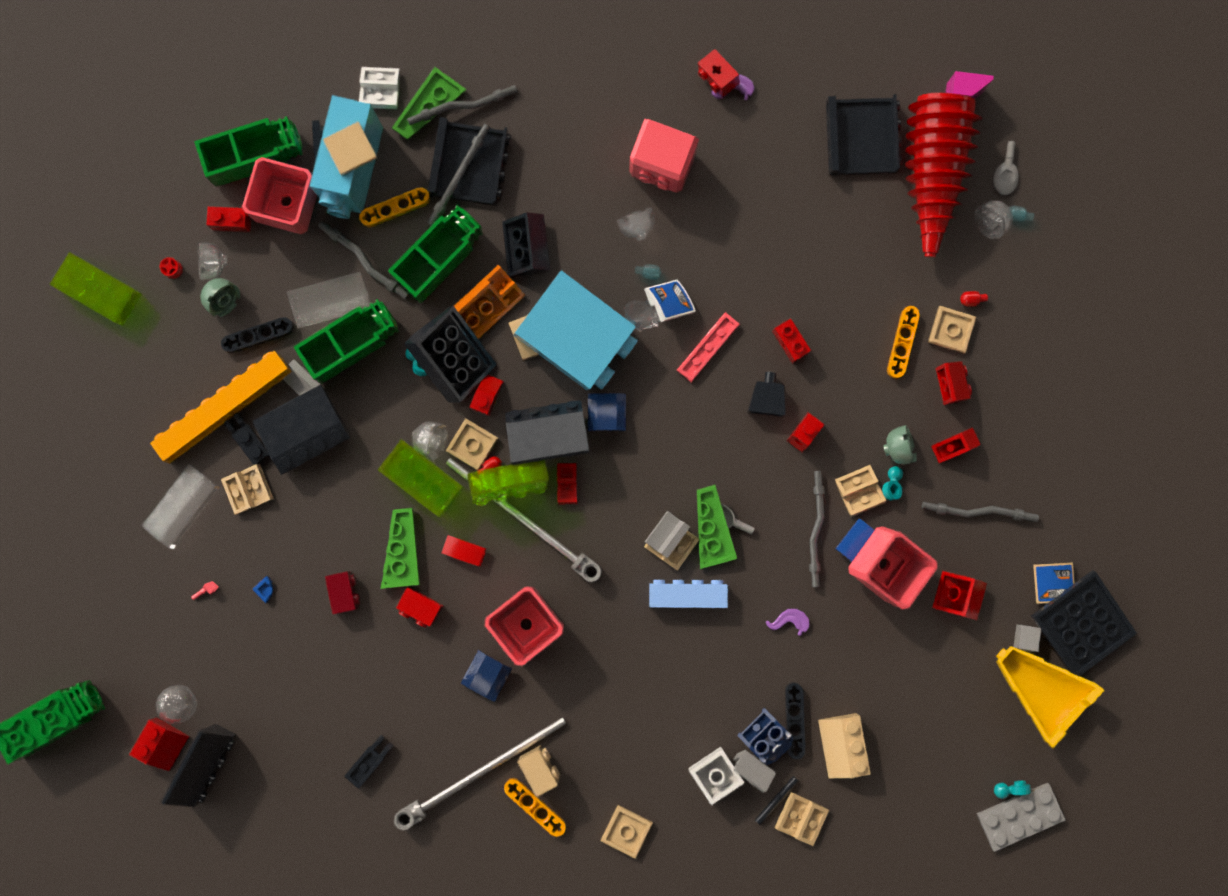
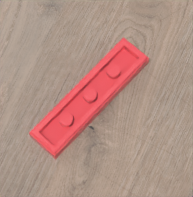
[677,312,740,382]

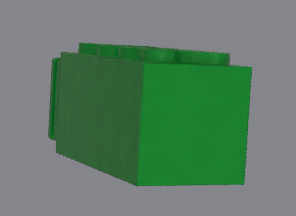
[194,116,303,187]
[388,205,483,304]
[294,299,399,384]
[0,680,105,764]

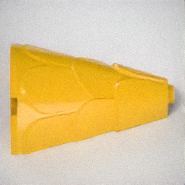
[996,646,1104,748]

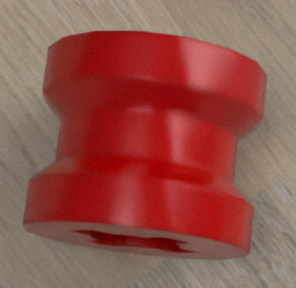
[159,257,183,279]

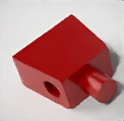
[787,412,824,452]

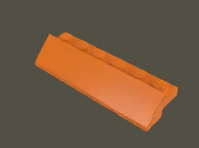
[454,265,525,339]

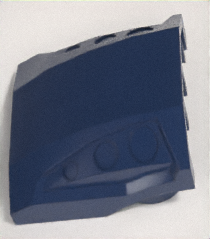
[588,393,626,431]
[461,650,513,702]
[737,708,794,766]

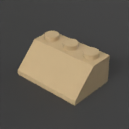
[818,713,871,778]

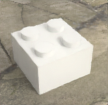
[689,747,744,805]

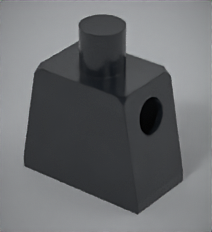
[747,372,785,417]

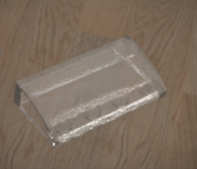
[286,271,370,329]
[142,464,220,548]

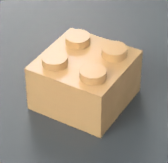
[518,745,560,797]

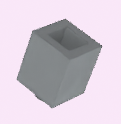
[1013,624,1041,654]

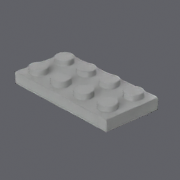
[977,783,1065,852]

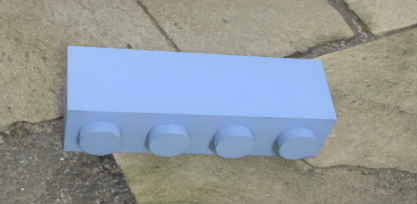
[649,580,727,608]

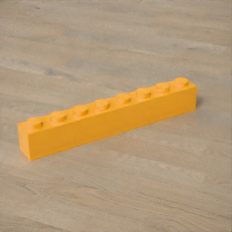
[150,351,292,464]

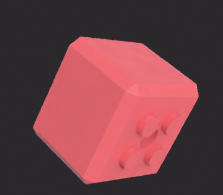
[629,119,699,193]
[242,157,317,234]
[849,527,937,609]
[485,586,564,665]

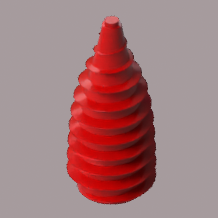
[905,93,983,258]

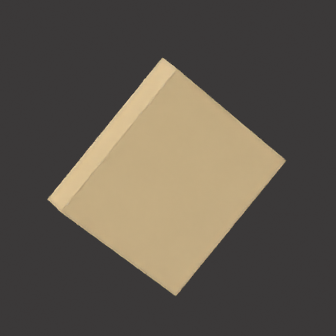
[323,122,377,176]
[928,306,976,354]
[446,418,499,470]
[601,805,653,859]

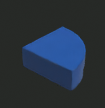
[253,576,273,603]

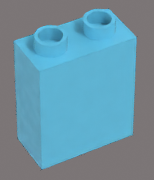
[310,96,383,219]
[513,270,638,390]

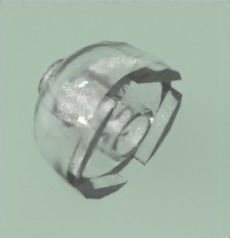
[974,200,1013,240]
[616,207,655,241]
[197,242,227,280]
[412,421,448,461]
[156,685,197,724]

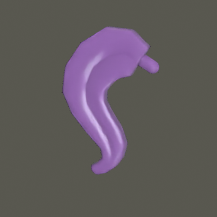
[712,75,754,100]
[766,609,809,636]

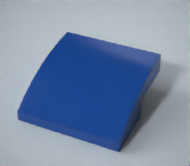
[836,518,875,563]

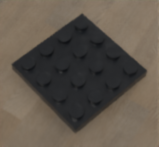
[1031,570,1137,676]

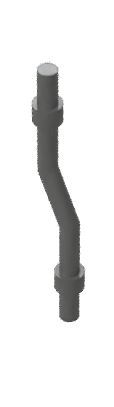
[407,85,517,125]
[427,124,491,225]
[318,222,409,299]
[809,471,825,587]
[921,502,1039,522]

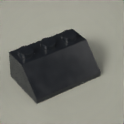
[502,212,550,277]

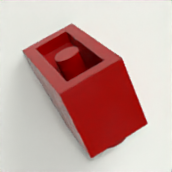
[470,375,504,416]
[931,427,981,463]

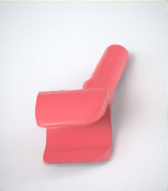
[191,581,219,600]

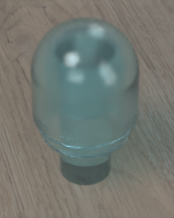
[1007,206,1034,222]
[635,264,661,280]

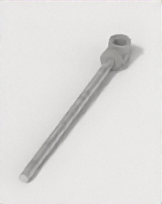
[446,458,602,582]
[394,717,566,830]

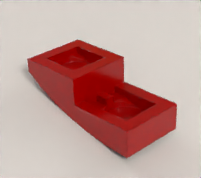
[557,463,577,504]
[442,535,486,567]

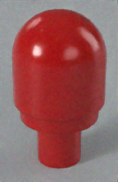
[960,291,988,307]
[477,456,502,478]

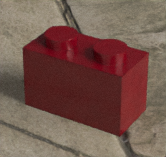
[325,571,360,614]

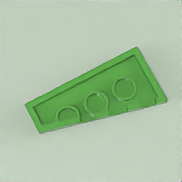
[392,67,466,140]
[697,485,737,569]
[381,508,420,589]

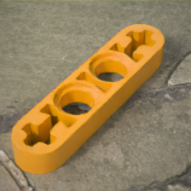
[359,187,430,227]
[887,306,920,379]
[504,778,566,837]

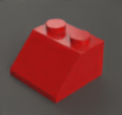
[935,361,972,405]
[932,571,987,621]
[129,717,190,771]

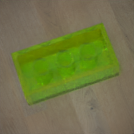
[49,252,142,326]
[378,439,465,518]
[467,460,549,506]

